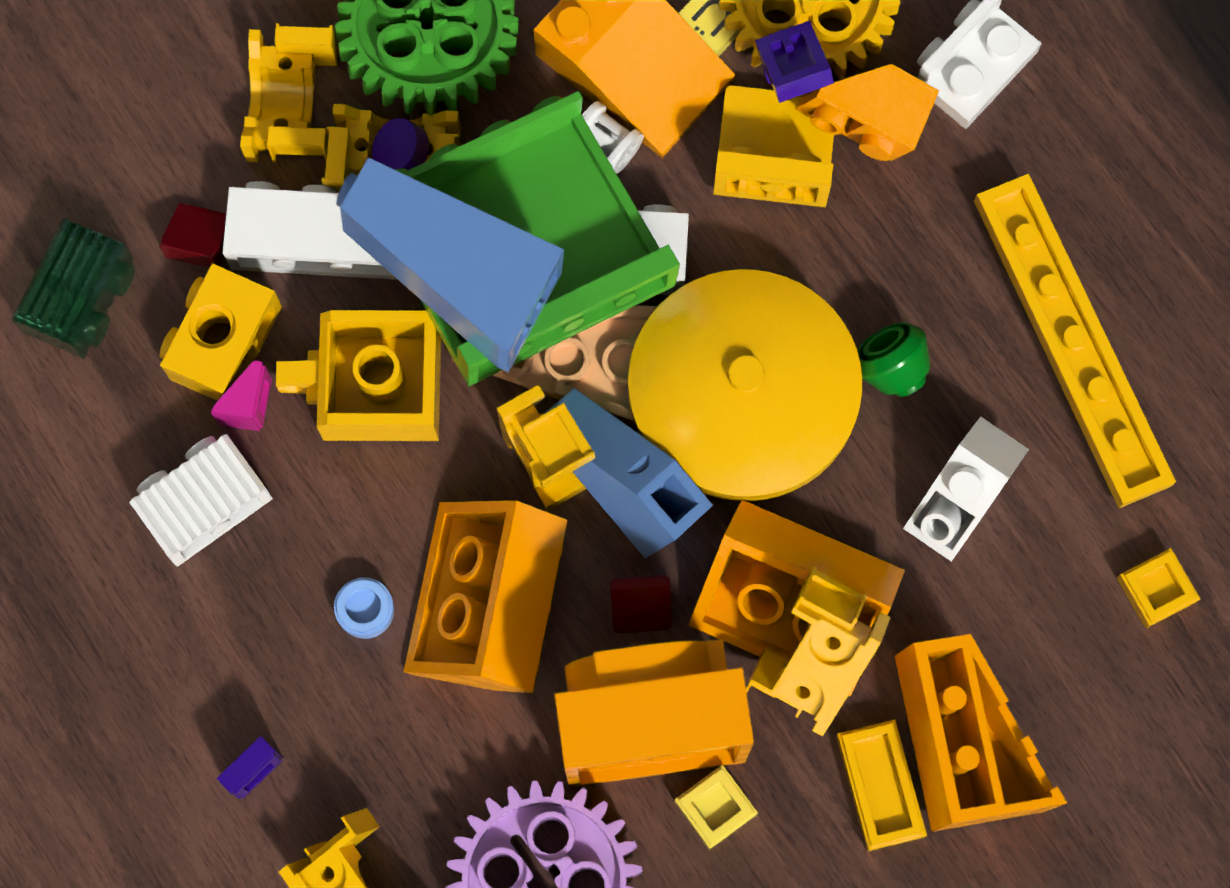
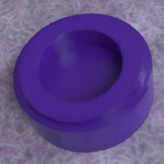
[372,118,429,171]

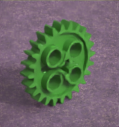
[335,0,518,116]

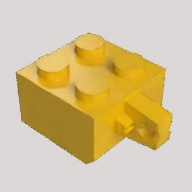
[276,310,441,441]

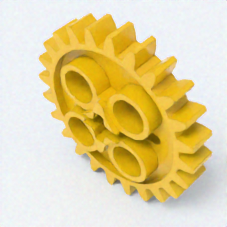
[719,0,900,80]

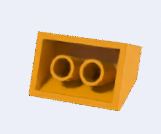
[403,500,568,693]
[688,500,905,696]

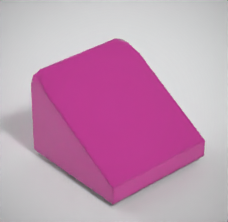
[211,360,272,431]

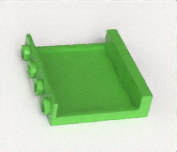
[395,91,680,387]

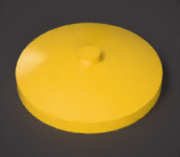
[628,269,862,501]

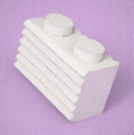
[129,434,273,567]

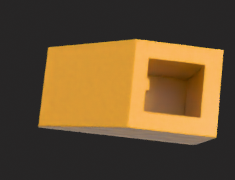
[796,64,939,161]

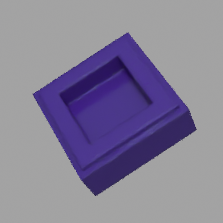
[216,736,283,799]

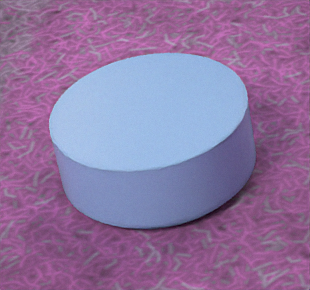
[334,577,395,639]

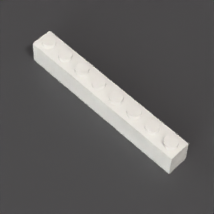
[223,181,689,295]

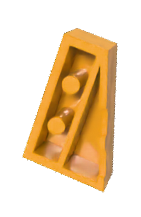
[894,634,1067,832]

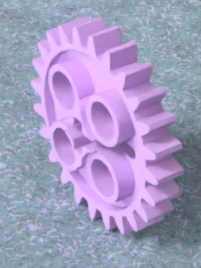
[446,781,642,888]

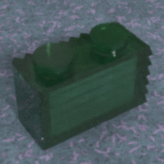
[11,218,135,358]

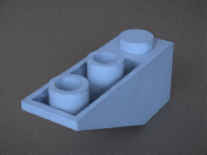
[544,388,713,558]

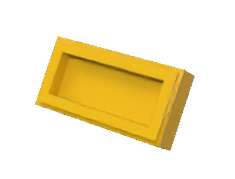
[836,719,927,852]

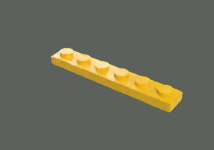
[974,174,1176,508]

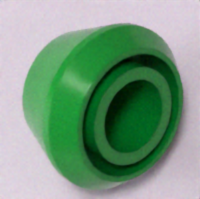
[857,322,931,397]

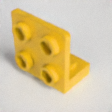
[713,85,834,208]

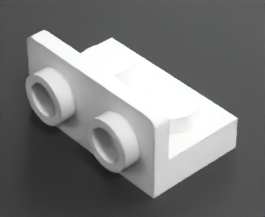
[917,0,1042,129]

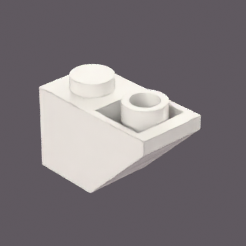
[903,416,1029,562]

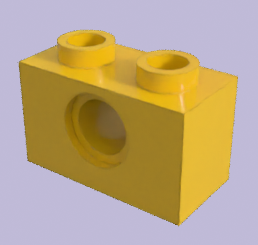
[159,263,282,401]

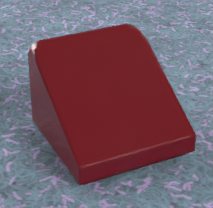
[159,203,226,268]
[610,575,672,633]

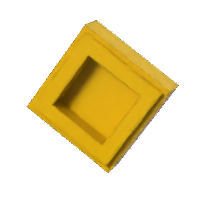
[1117,548,1200,629]

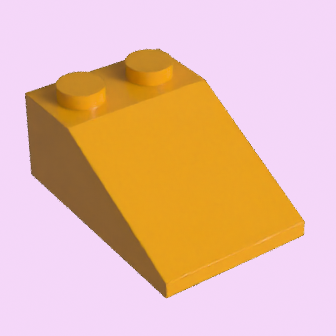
[533,0,735,158]

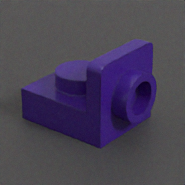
[755,21,834,103]

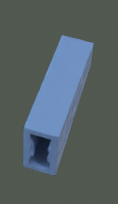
[336,158,564,373]

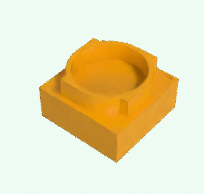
[555,639,754,788]

